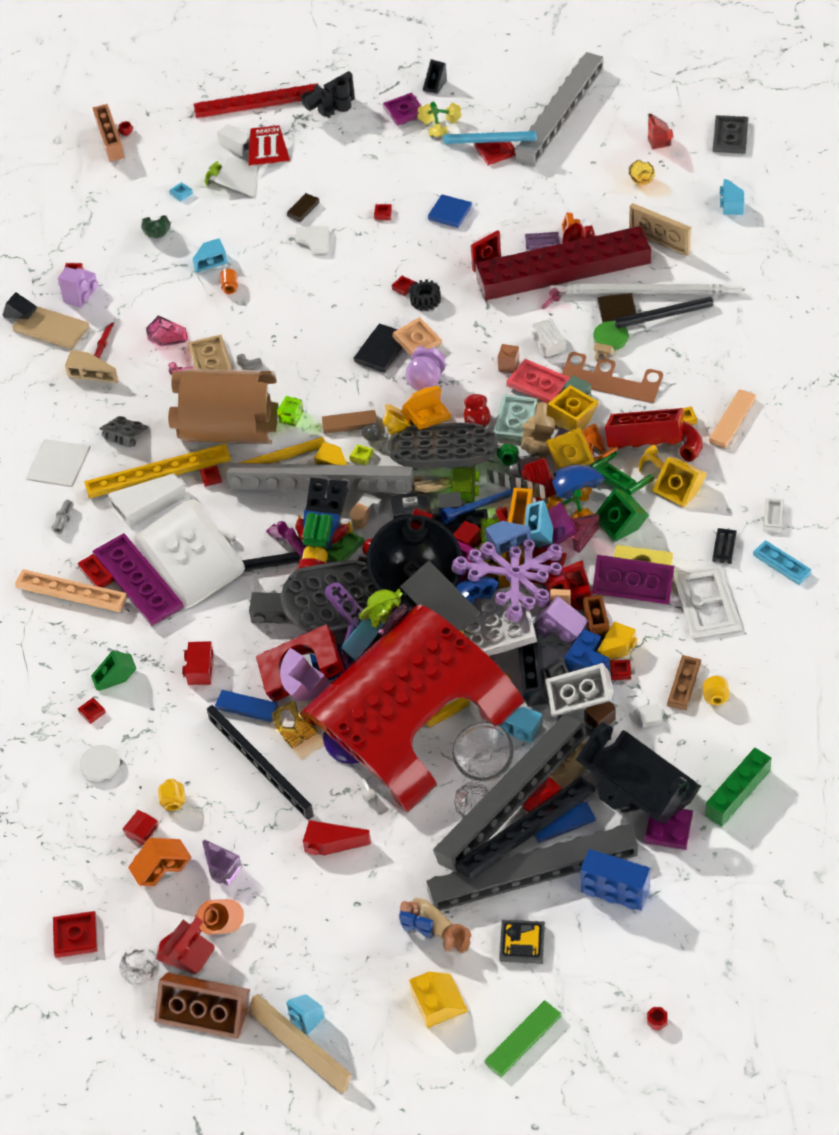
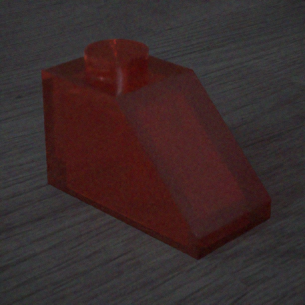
[647,113,674,150]

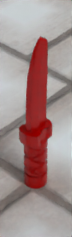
[94,322,114,359]

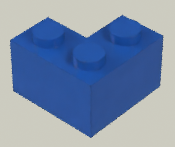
[564,629,609,672]

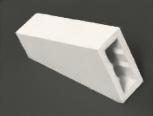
[108,474,186,528]

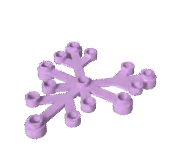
[452,539,563,622]

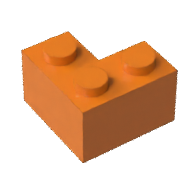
[128,838,192,886]

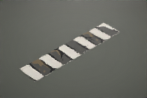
[486,469,545,499]

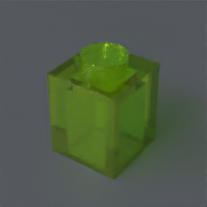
[277,396,304,427]

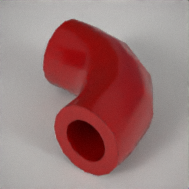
[680,421,703,462]

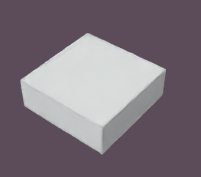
[638,703,663,727]

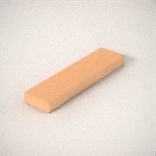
[709,389,756,448]

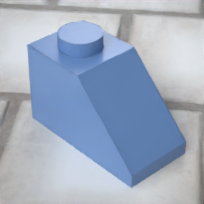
[485,521,531,555]

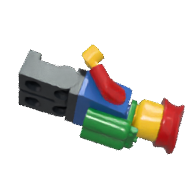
[295,477,353,570]

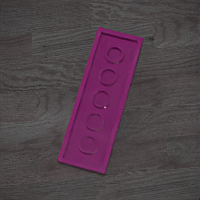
[92,533,184,627]

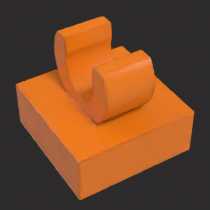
[561,212,581,234]

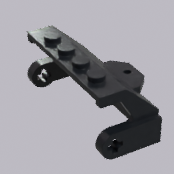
[576,722,702,824]

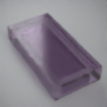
[525,232,560,250]

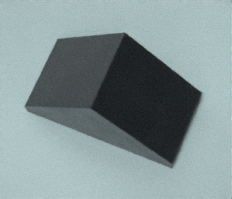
[422,59,447,94]
[2,292,37,319]

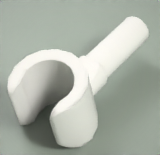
[362,778,377,805]

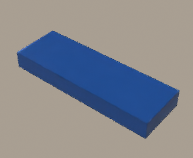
[215,690,278,722]
[534,801,596,844]

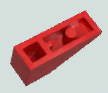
[303,820,371,855]

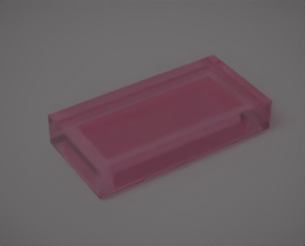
[378,603,408,636]

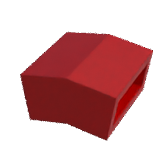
[122,810,158,845]

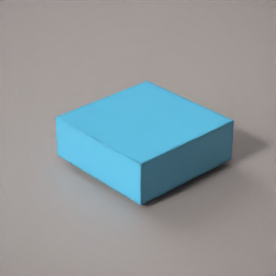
[169,182,193,202]

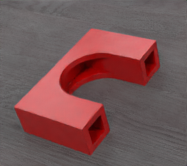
[256,624,345,702]

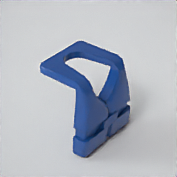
[399,911,434,939]

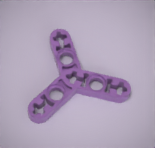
[325,583,405,668]

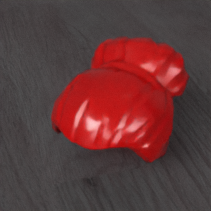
[562,223,595,243]
[464,394,491,428]

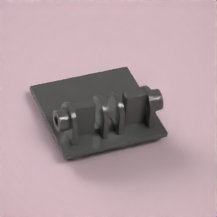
[99,416,149,447]

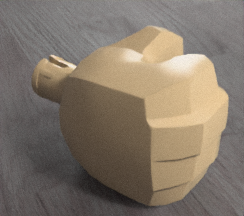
[521,402,555,455]

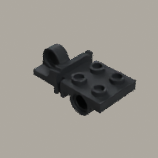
[301,71,355,118]

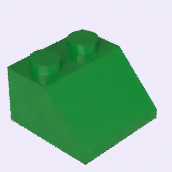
[594,488,649,542]

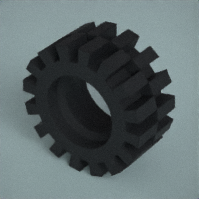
[409,279,441,311]

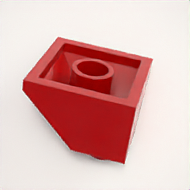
[471,230,501,272]

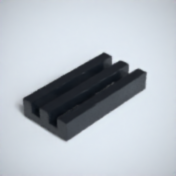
[712,528,737,564]

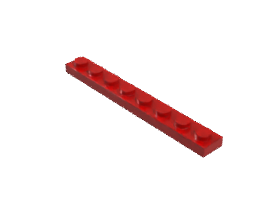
[193,83,319,118]

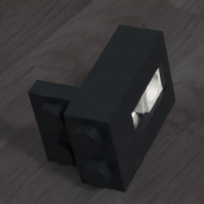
[390,492,431,520]

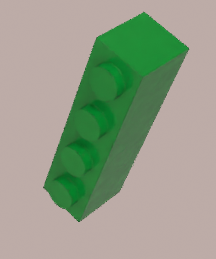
[705,747,772,827]

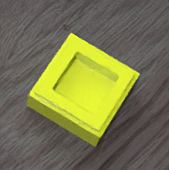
[349,444,374,466]

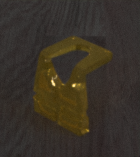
[272,700,318,749]

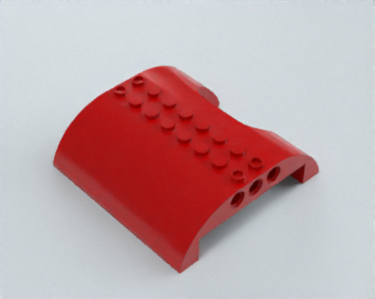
[299,605,524,812]

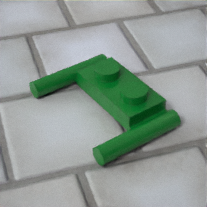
[589,451,655,495]

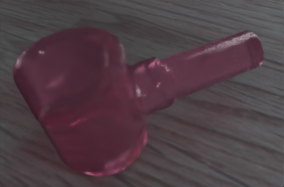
[541,288,561,309]
[168,362,194,375]

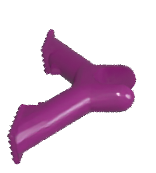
[266,521,307,558]

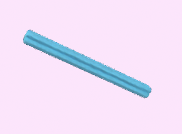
[443,131,537,144]

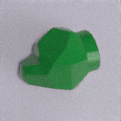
[496,443,520,466]

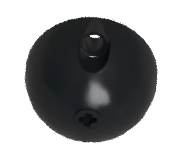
[367,515,462,611]

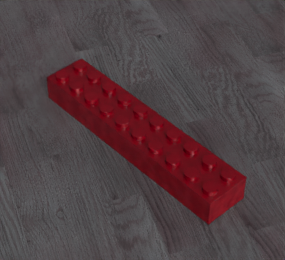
[475,226,651,301]

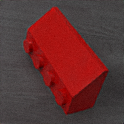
[605,408,684,449]

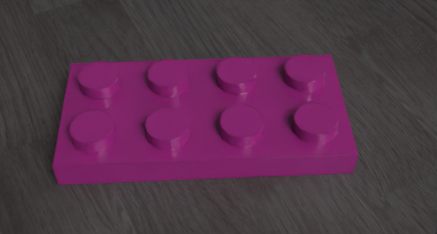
[592,554,675,605]

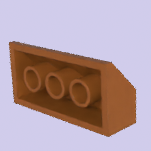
[154,972,250,1039]

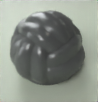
[362,422,382,441]

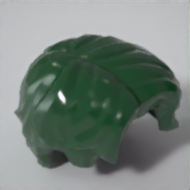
[141,215,171,239]

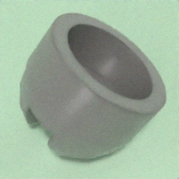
[506,463,521,478]

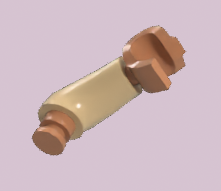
[400,898,471,954]

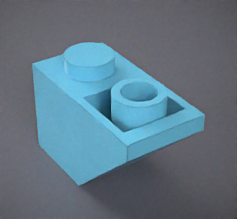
[720,179,744,215]
[497,707,543,743]
[286,994,325,1036]

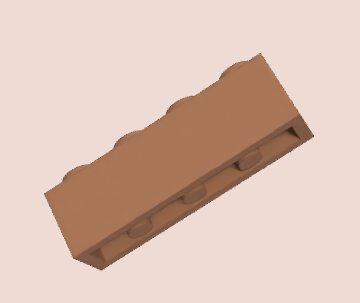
[92,103,125,162]

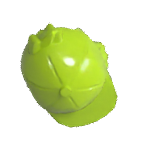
[359,589,402,628]

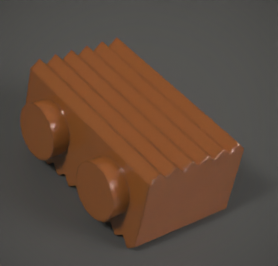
[583,595,609,641]

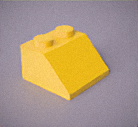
[547,385,599,432]
[652,457,707,507]
[409,971,468,1028]

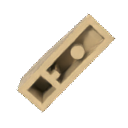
[65,350,119,383]

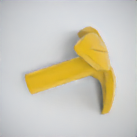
[639,445,664,472]

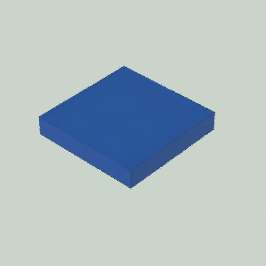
[428,194,472,228]

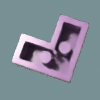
[57,267,98,308]
[533,596,588,644]

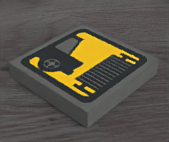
[499,920,545,964]

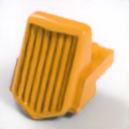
[400,386,451,430]

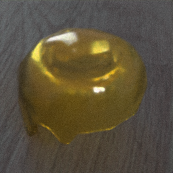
[628,159,655,185]

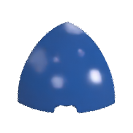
[552,465,605,499]
[456,576,499,604]

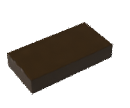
[287,193,320,222]

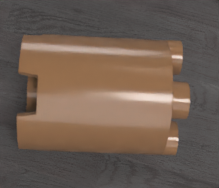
[168,369,279,444]

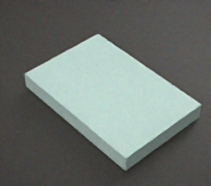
[493,394,539,442]

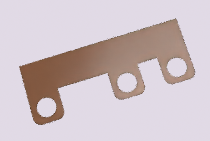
[562,352,663,403]

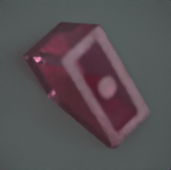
[146,315,188,346]

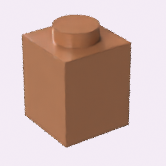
[497,344,520,373]

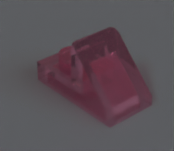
[571,514,600,553]

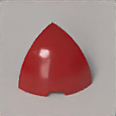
[546,560,593,610]

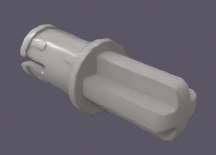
[51,499,74,534]

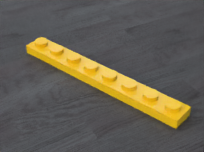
[84,443,231,499]

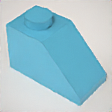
[192,238,228,273]
[525,500,553,548]

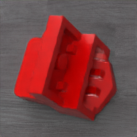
[155,916,215,974]

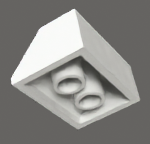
[545,663,613,717]

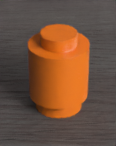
[220,268,238,294]

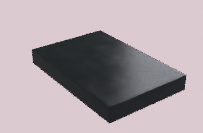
[353,323,403,373]

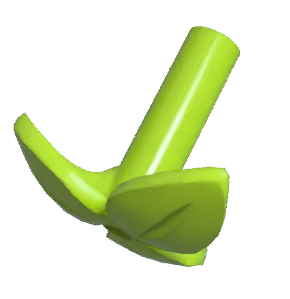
[205,161,223,186]

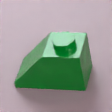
[91,650,137,691]

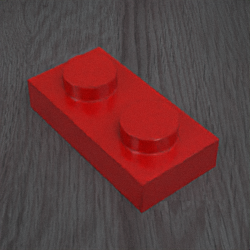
[77,554,114,588]

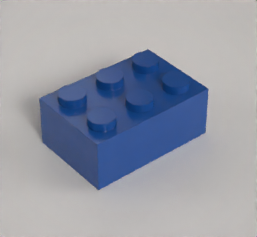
[580,849,651,911]

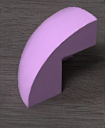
[280,648,331,701]

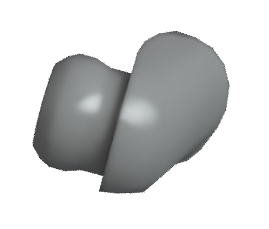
[236,354,262,369]

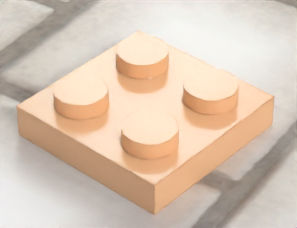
[392,317,442,356]

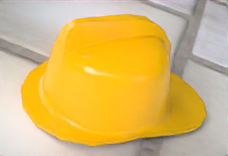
[382,404,411,435]

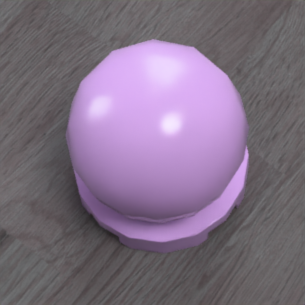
[405,346,447,391]

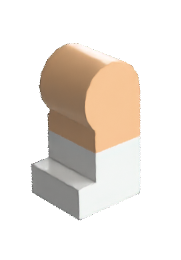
[350,492,382,529]

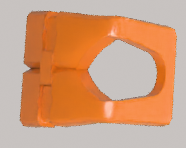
[582,423,618,461]

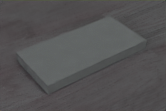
[400,561,481,632]

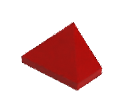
[521,777,562,813]

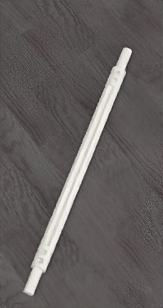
[550,283,743,294]

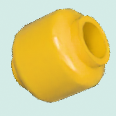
[702,675,730,706]
[158,779,185,811]

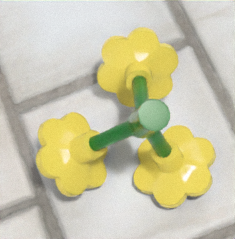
[417,102,462,137]

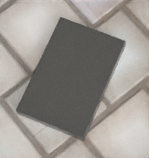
[712,115,748,154]

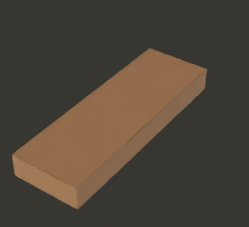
[322,410,377,434]
[667,655,702,711]

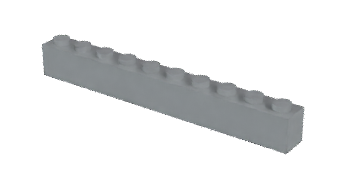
[515,52,604,167]
[226,463,414,493]

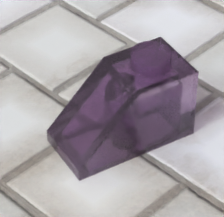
[202,839,242,886]

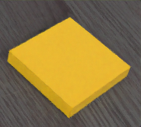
[546,427,595,470]

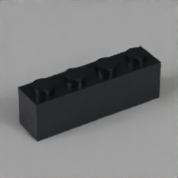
[518,626,547,707]

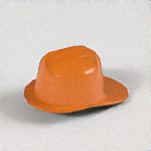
[194,899,244,935]

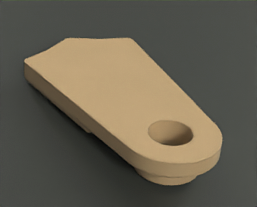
[413,477,454,493]

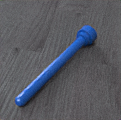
[440,489,513,524]

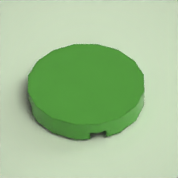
[593,321,629,350]

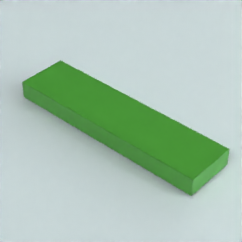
[485,1000,561,1078]

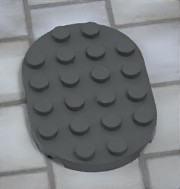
[388,423,498,470]
[281,560,377,634]

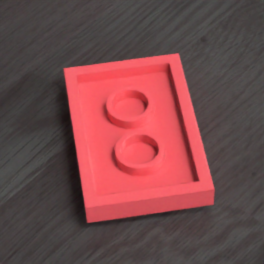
[506,359,570,404]

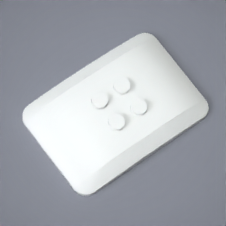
[134,499,245,609]

